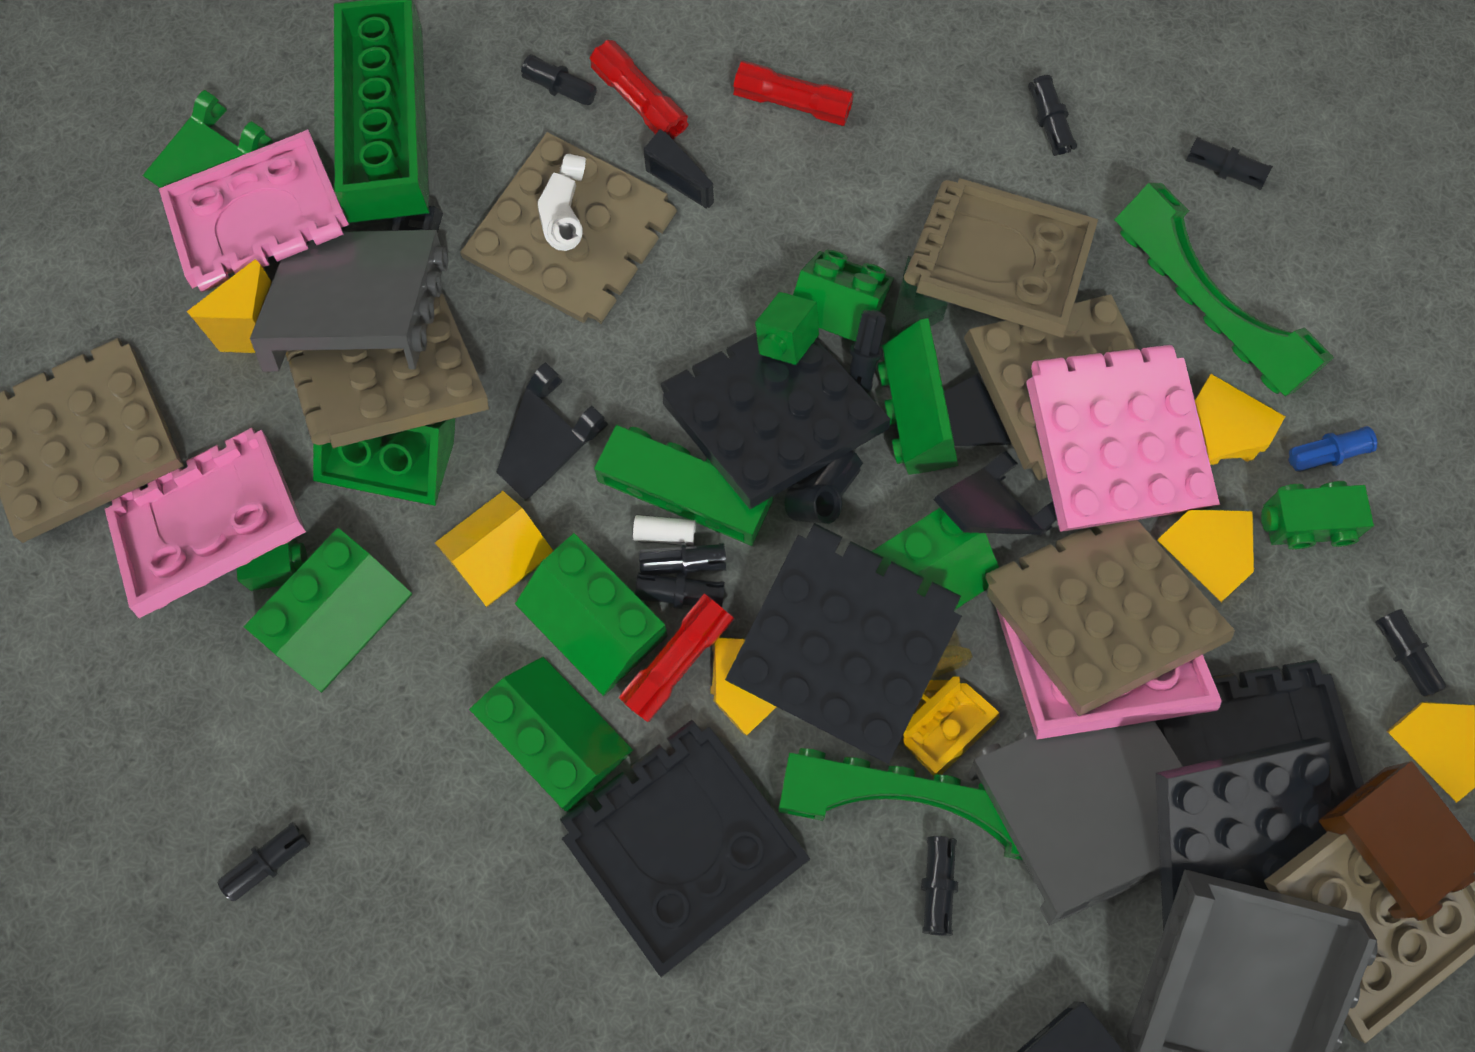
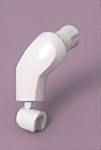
[537,154,586,251]

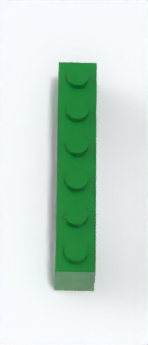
[1114,183,1334,397]
[778,748,1023,860]

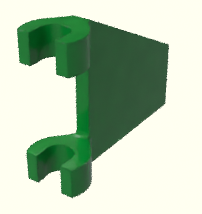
[142,90,273,188]

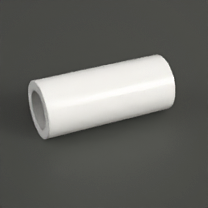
[633,515,696,546]

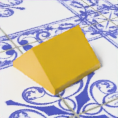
[186,259,272,353]
[435,491,553,607]

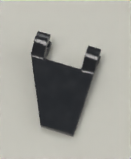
[496,362,608,501]
[944,373,1012,446]
[933,451,1057,537]

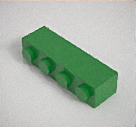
[594,425,773,546]

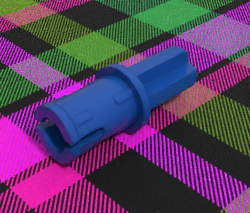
[1288,426,1377,472]

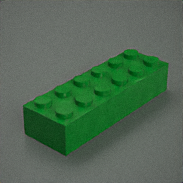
[334,0,429,223]

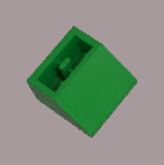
[793,250,894,342]

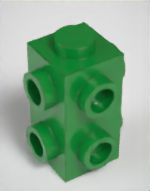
[1261,481,1374,550]

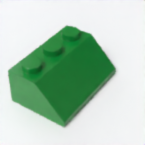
[878,318,959,475]
[313,418,456,506]
[872,508,999,611]
[244,528,412,693]
[515,533,667,697]
[469,657,634,813]

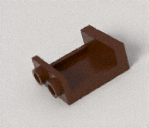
[1318,761,1475,921]

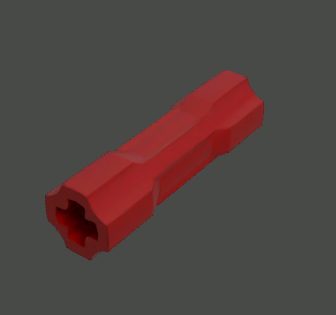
[589,40,689,139]
[733,60,854,126]
[618,593,735,722]

